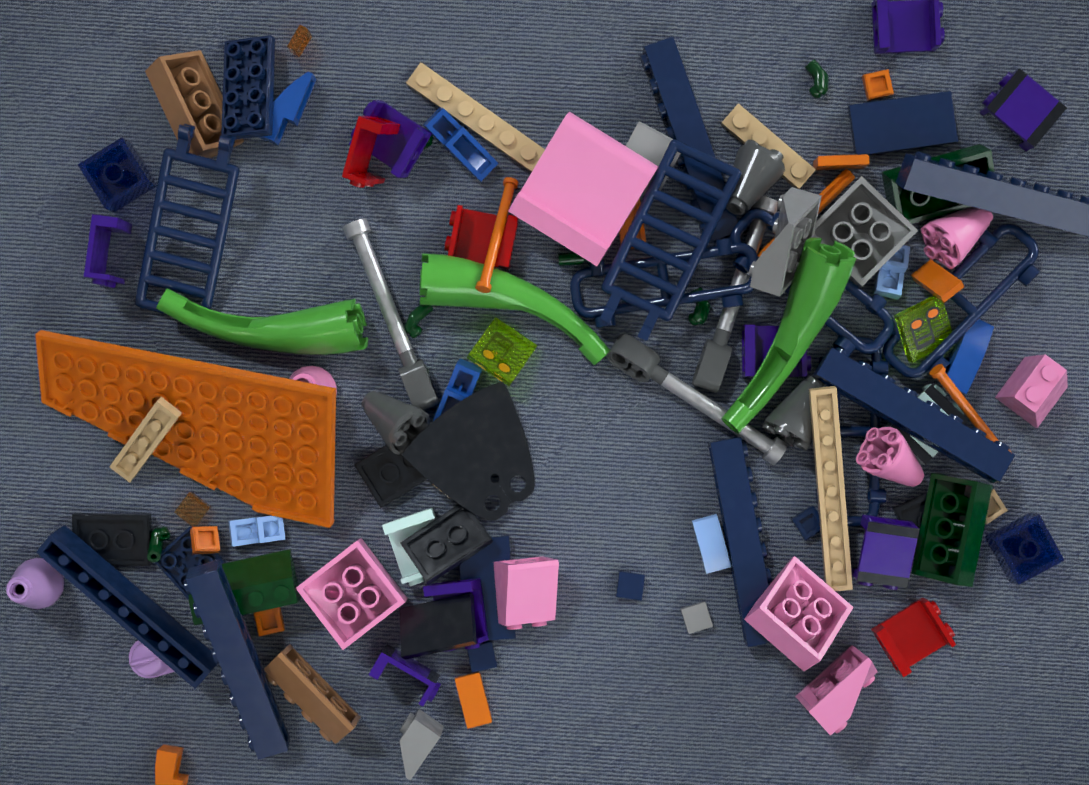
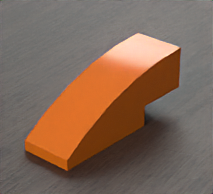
[155,744,189,785]

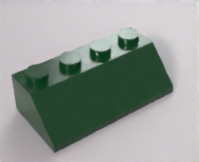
[881,144,995,224]
[911,473,993,587]
[188,549,301,626]

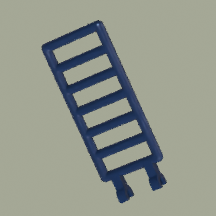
[135,124,240,315]
[600,139,742,341]

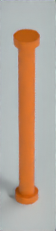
[475,177,519,293]
[929,364,1012,453]

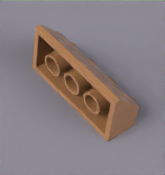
[145,50,244,158]
[263,644,361,744]

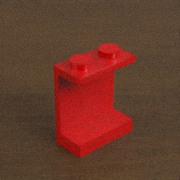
[342,116,401,188]
[444,205,519,270]
[871,597,956,677]

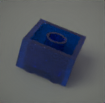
[78,137,157,213]
[985,512,1064,585]

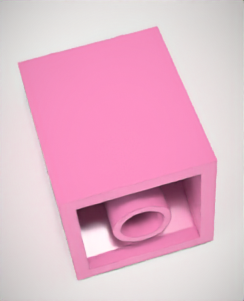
[995,354,1068,428]
[494,556,559,630]

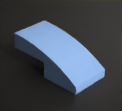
[874,245,910,300]
[692,514,731,574]
[228,515,286,547]

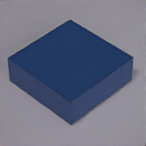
[791,505,820,541]
[616,571,645,601]
[467,641,497,672]

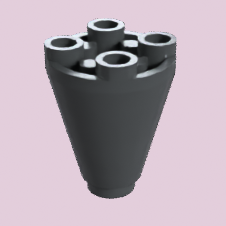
[726,140,785,215]
[762,376,826,451]
[362,391,430,457]

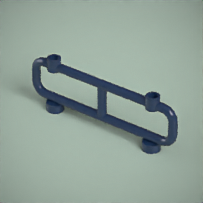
[731,209,894,355]
[883,224,1041,378]
[570,238,758,328]
[816,337,889,526]

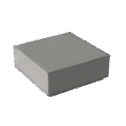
[680,601,713,634]

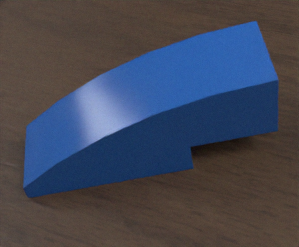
[259,72,317,146]
[422,107,499,181]
[938,319,994,395]
[433,358,483,421]

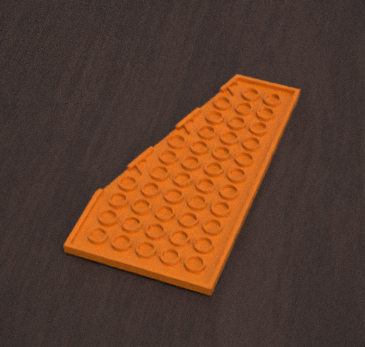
[35,330,336,528]

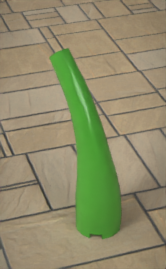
[721,237,857,434]
[419,253,610,365]
[156,288,368,355]

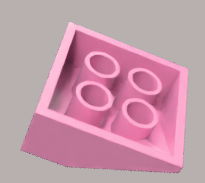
[296,538,408,650]
[744,556,854,671]
[795,645,878,736]

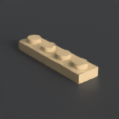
[721,103,816,189]
[110,397,182,483]

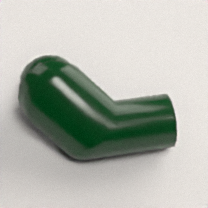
[805,59,829,98]
[558,251,586,266]
[688,287,711,326]
[404,305,433,338]
[147,526,170,562]

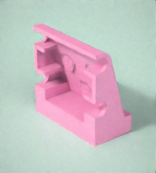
[508,112,658,266]

